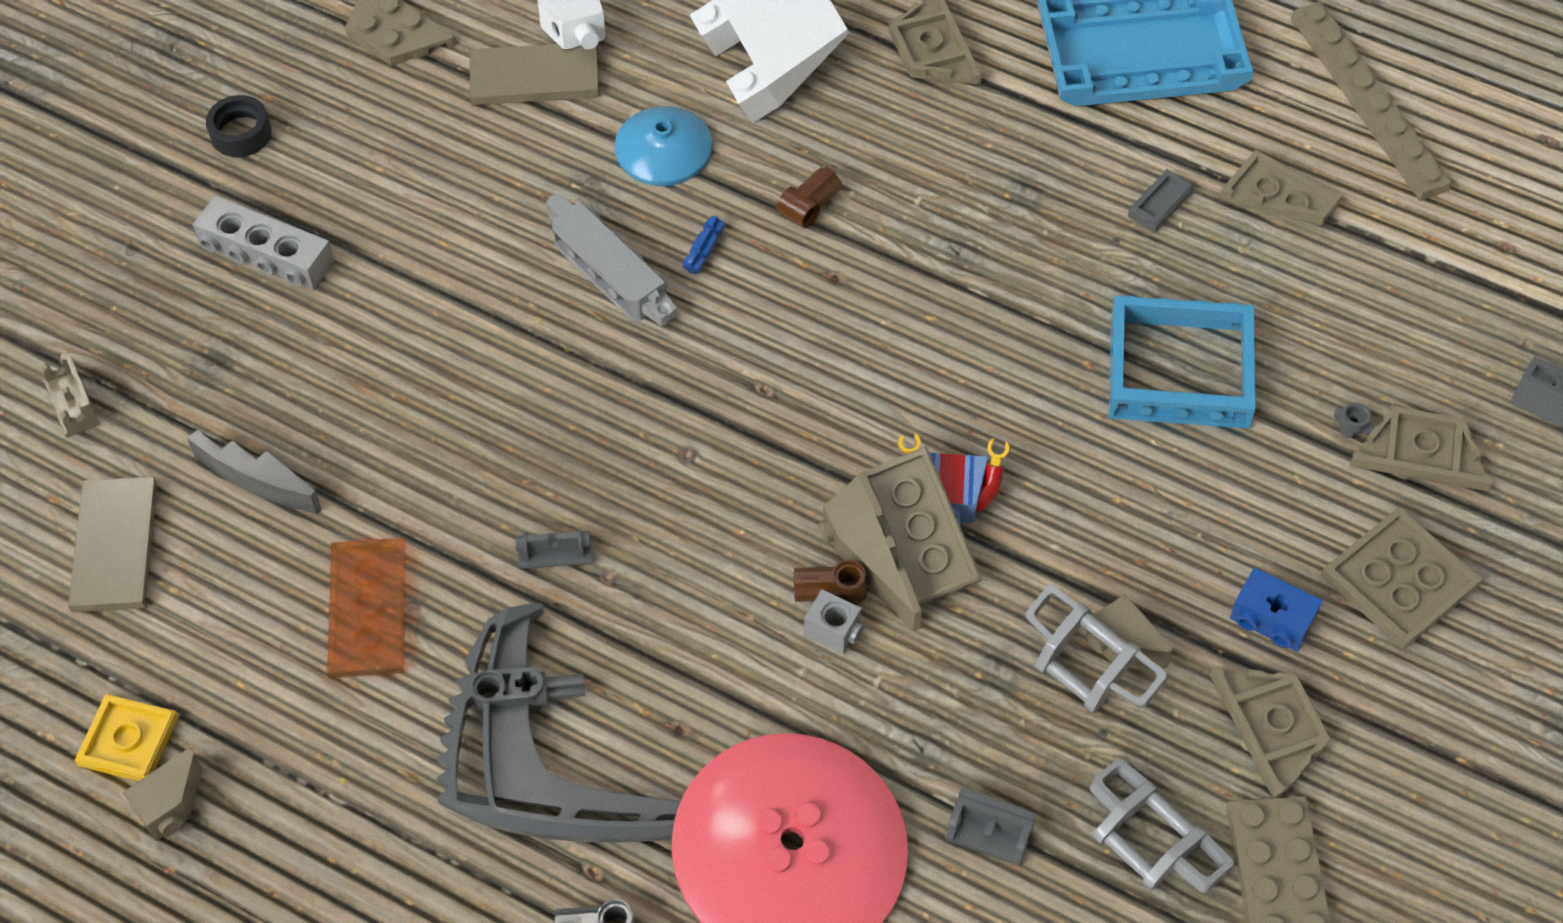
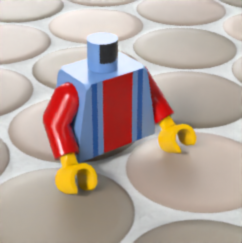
[897,433,1010,525]

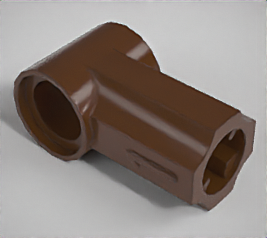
[776,166,842,229]
[793,560,867,605]

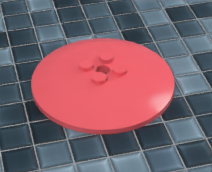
[672,733,908,923]

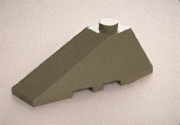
[819,473,922,631]

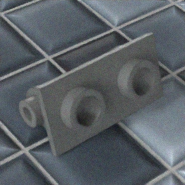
[516,529,592,569]

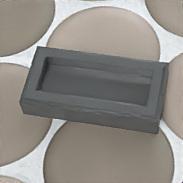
[1128,169,1194,233]

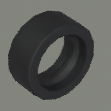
[206,95,272,158]

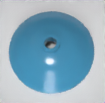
[615,106,712,186]

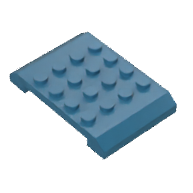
[1037,0,1253,106]

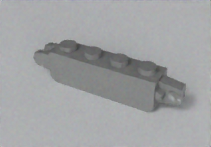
[546,194,677,326]

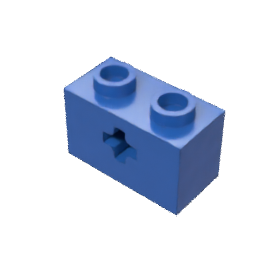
[1229,567,1323,652]

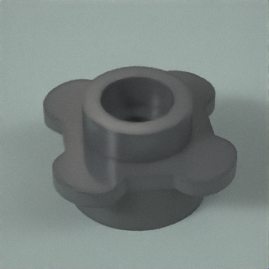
[1334,402,1375,438]

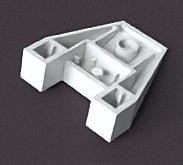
[690,0,850,123]

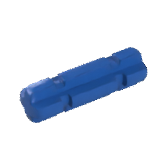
[683,216,725,274]

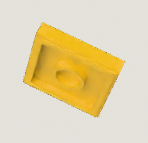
[74,694,179,781]

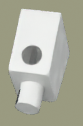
[537,0,606,49]

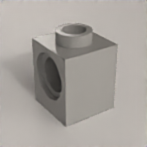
[804,590,864,654]

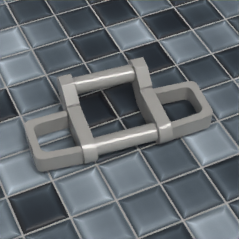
[1026,585,1168,713]
[1090,759,1234,893]

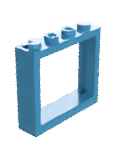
[1108,295,1255,429]

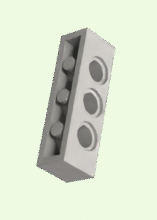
[192,195,335,290]

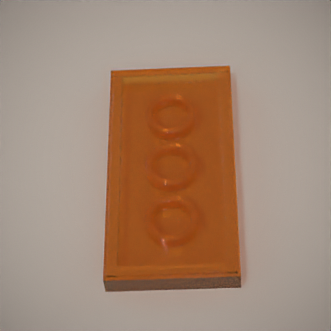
[327,538,406,678]

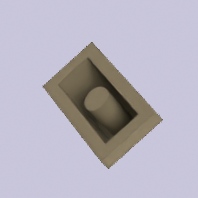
[1086,594,1173,669]
[123,747,202,841]

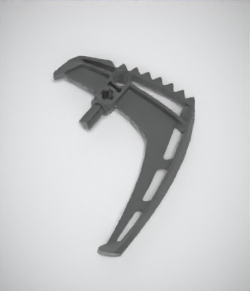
[437,602,681,843]

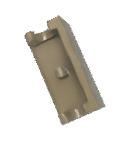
[42,352,100,438]

